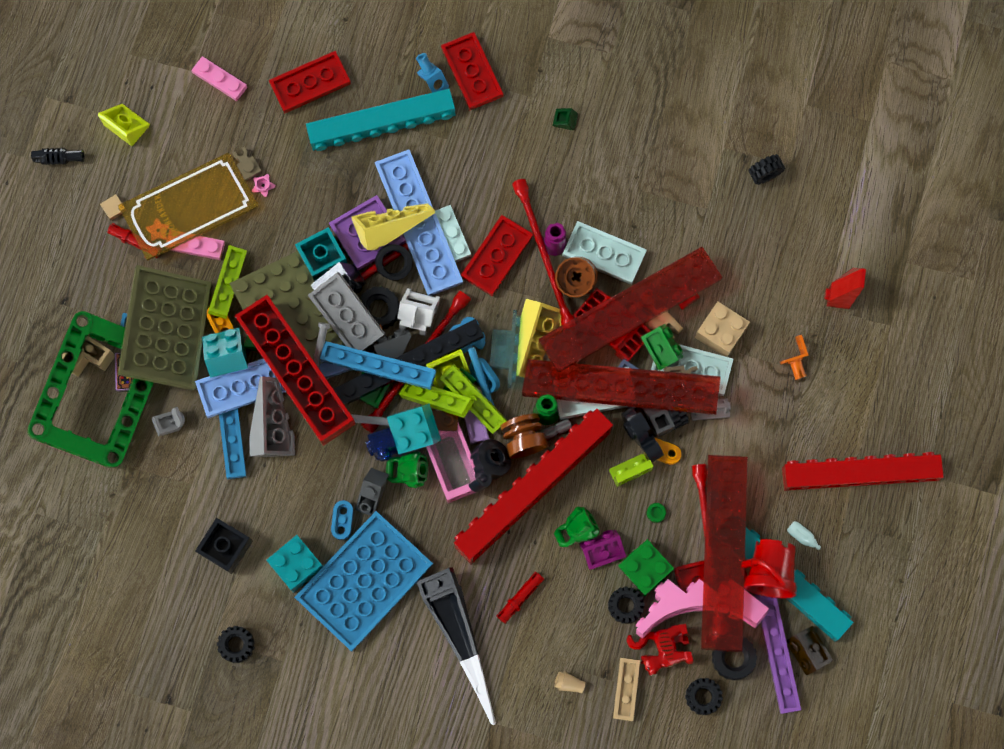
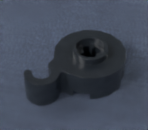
[621,406,664,462]
[469,439,511,492]

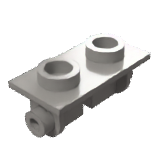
[690,398,731,421]

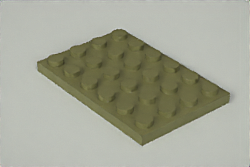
[230,251,345,364]
[117,265,211,391]

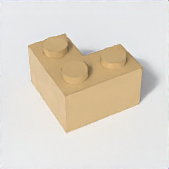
[62,336,115,377]

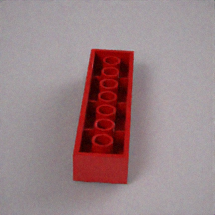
[235,295,356,446]

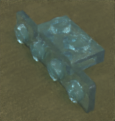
[490,310,521,388]

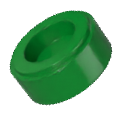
[646,503,666,523]

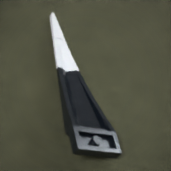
[417,567,496,725]

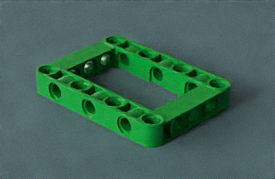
[27,311,154,468]

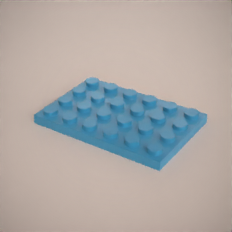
[294,511,433,652]

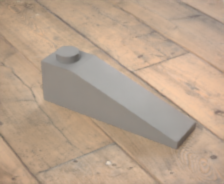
[249,377,295,457]

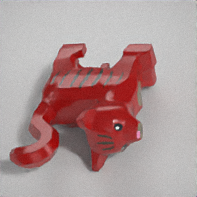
[626,624,693,676]

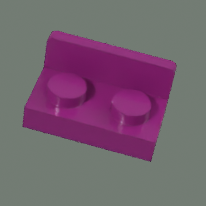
[579,530,626,570]

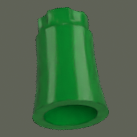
[533,394,559,425]

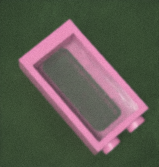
[426,423,484,503]

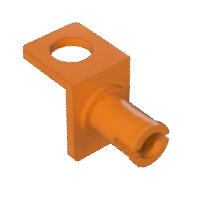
[780,335,808,380]

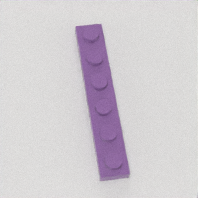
[755,595,801,714]

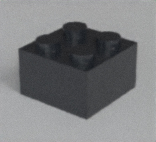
[195,517,253,574]

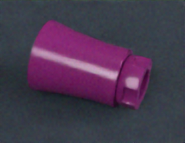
[543,223,568,256]

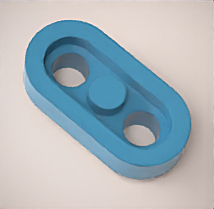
[469,358,500,393]
[331,500,353,540]

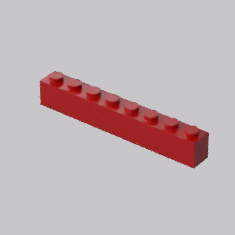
[782,452,944,491]

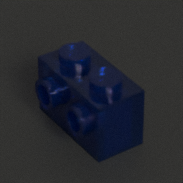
[365,428,398,461]

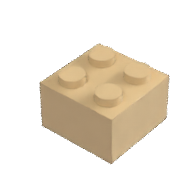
[695,301,750,357]

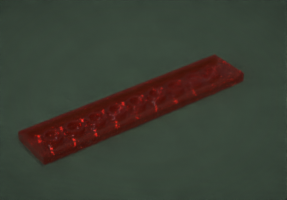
[538,247,723,373]
[522,359,721,415]
[701,455,748,652]

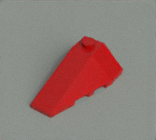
[824,267,866,309]

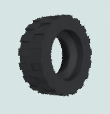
[360,286,399,329]
[712,635,757,680]

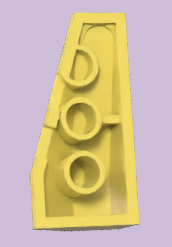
[352,203,435,250]
[516,299,563,380]

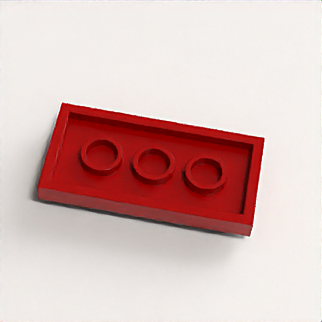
[441,32,504,110]
[269,51,351,114]
[461,215,533,297]

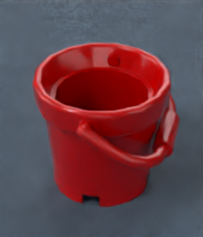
[740,539,797,598]

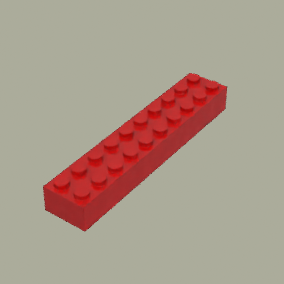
[454,408,613,565]

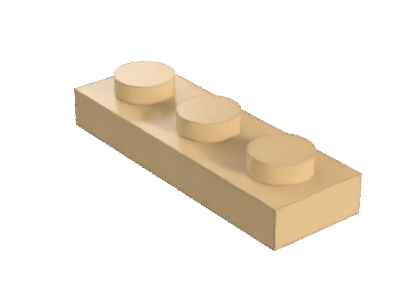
[613,658,640,721]

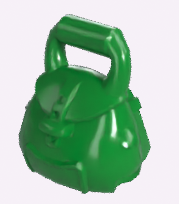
[386,451,429,488]
[554,507,600,547]

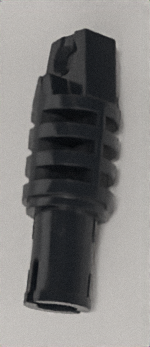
[31,148,85,165]

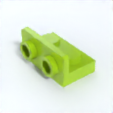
[609,454,654,487]

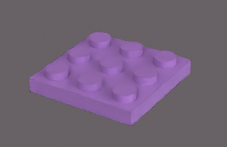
[329,195,406,271]

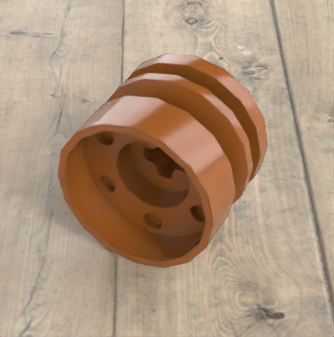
[555,257,598,297]
[500,413,548,459]

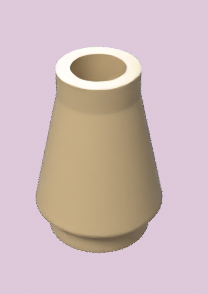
[554,671,585,693]

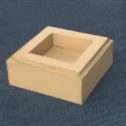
[100,194,127,221]

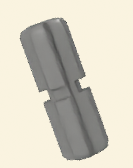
[540,419,572,440]

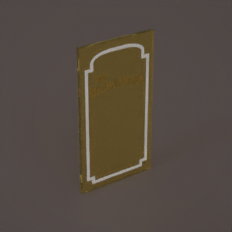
[118,152,259,261]

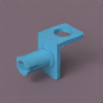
[416,53,449,93]

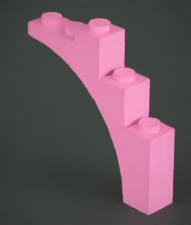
[636,579,769,639]

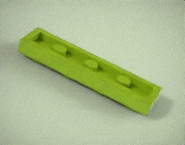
[208,245,247,319]
[440,364,507,434]
[399,383,474,418]

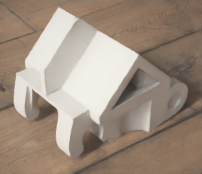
[397,288,440,336]

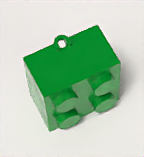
[618,539,674,596]

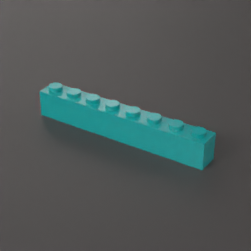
[306,88,456,151]
[715,515,854,642]

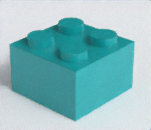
[295,227,348,281]
[202,328,248,378]
[387,403,441,454]
[266,535,323,593]

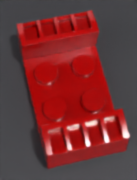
[573,288,651,362]

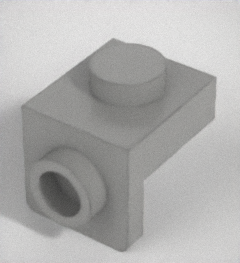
[151,407,185,437]

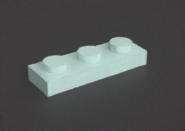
[435,205,471,263]

